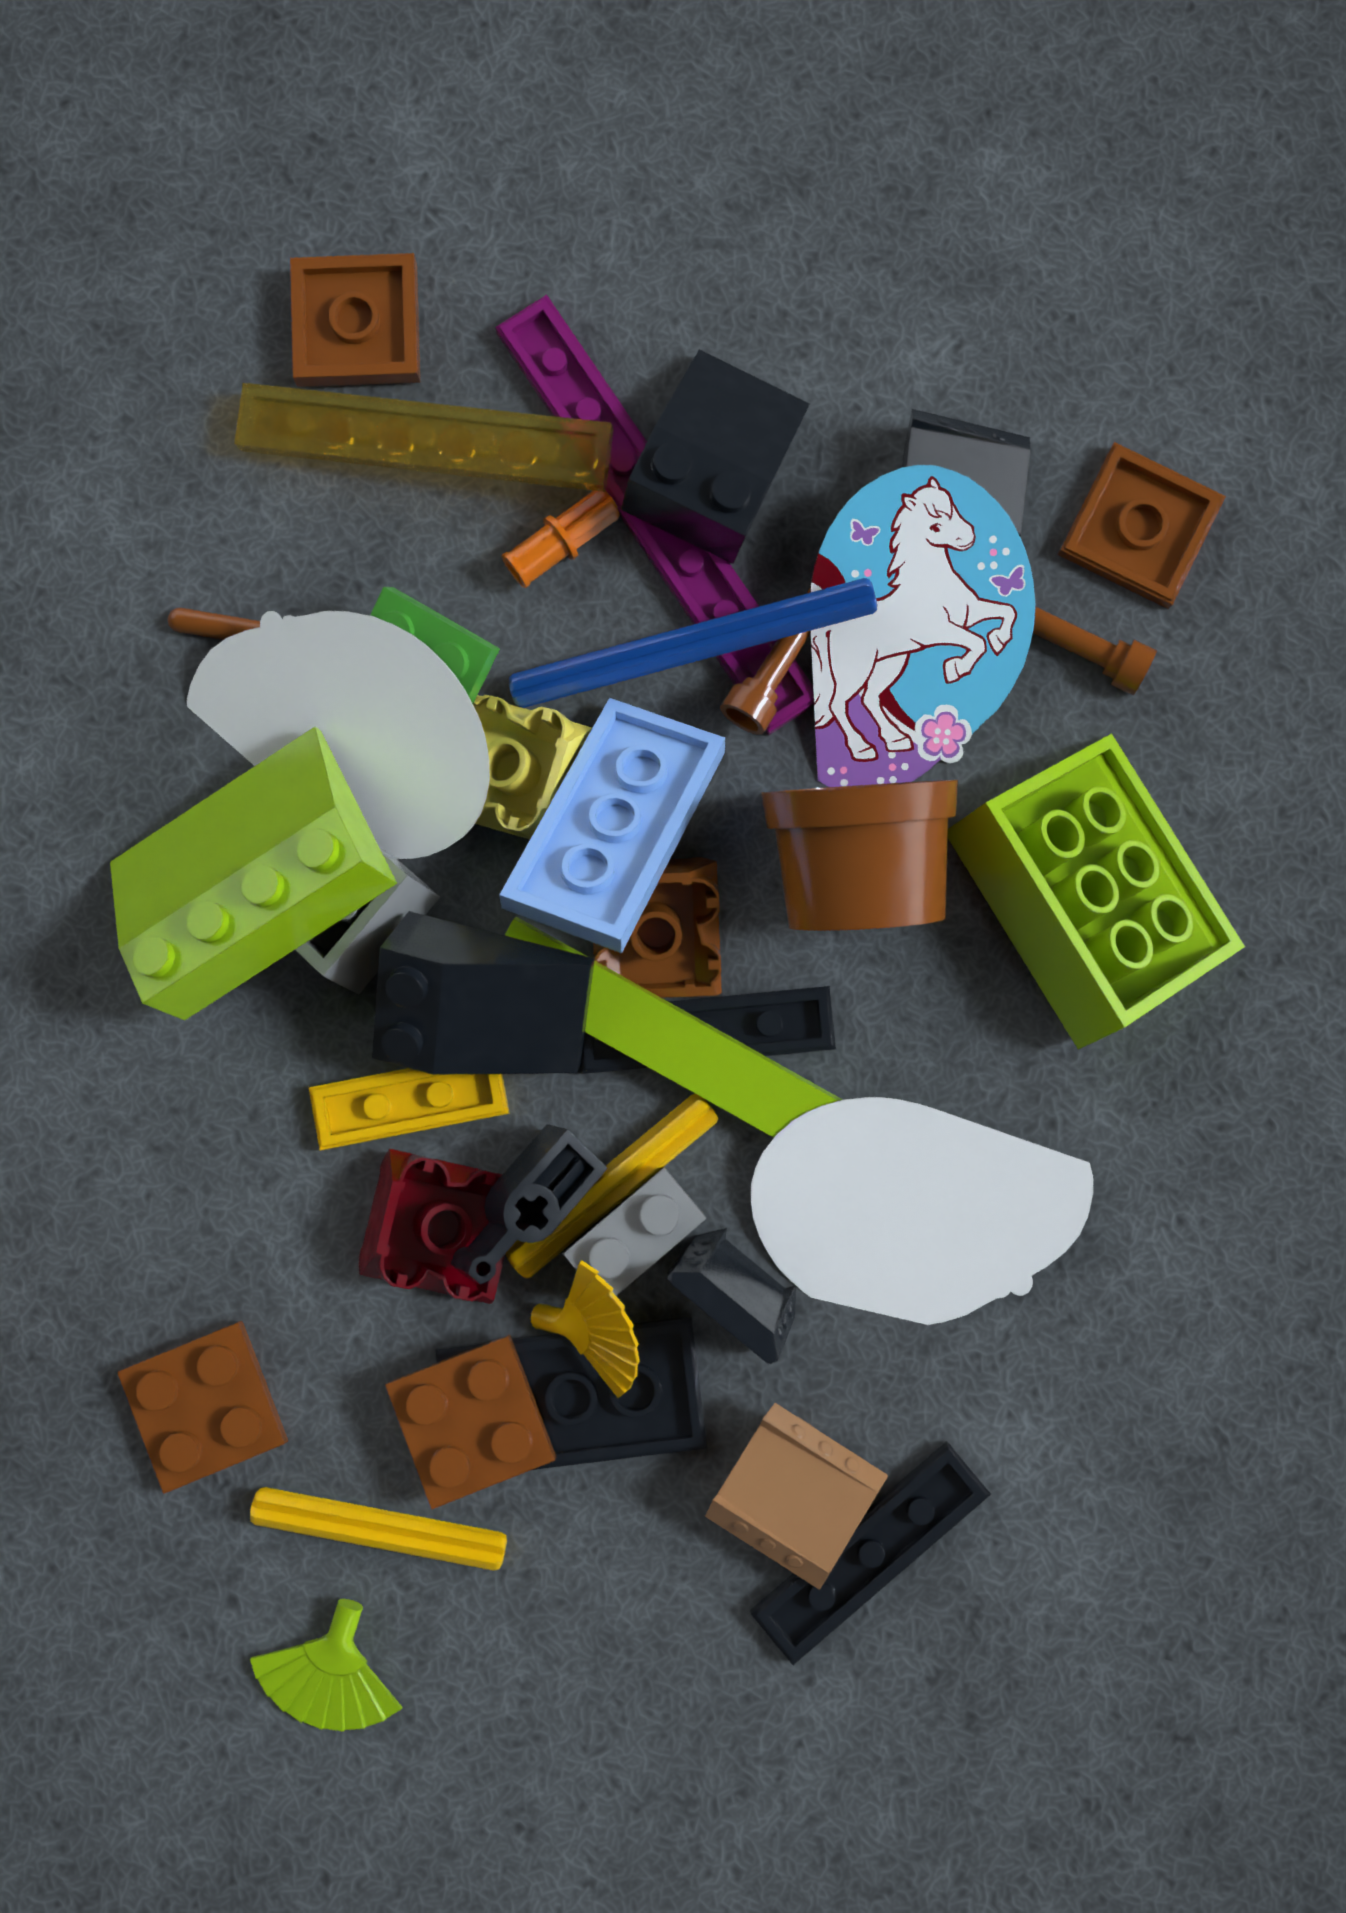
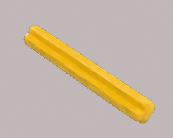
[505,1094,718,1278]
[250,1487,507,1571]

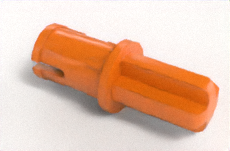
[501,488,620,588]

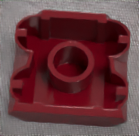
[359,1148,517,1304]

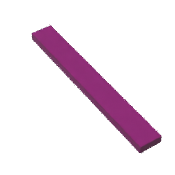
[495,294,814,736]

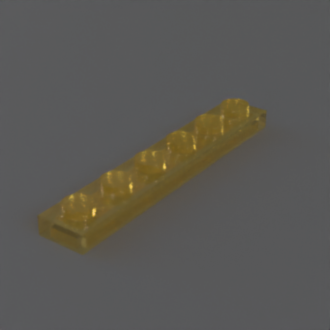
[234,383,614,492]

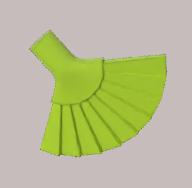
[250,1599,403,1732]

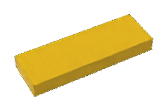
[309,1068,510,1150]

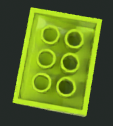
[110,726,397,1021]
[947,733,1245,1050]

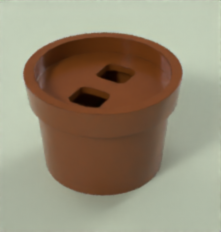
[761,780,958,931]

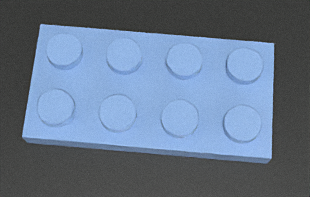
[499,698,725,953]

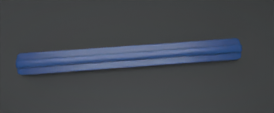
[509,578,878,708]

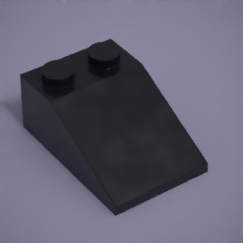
[621,349,810,564]
[372,911,595,1075]

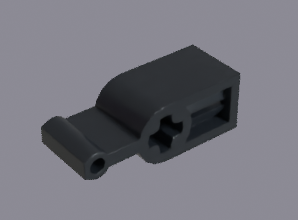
[451,1124,608,1285]

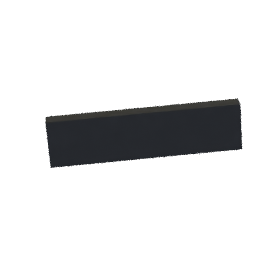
[581,986,836,1074]
[750,1441,991,1665]

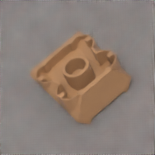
[705,1403,889,1590]

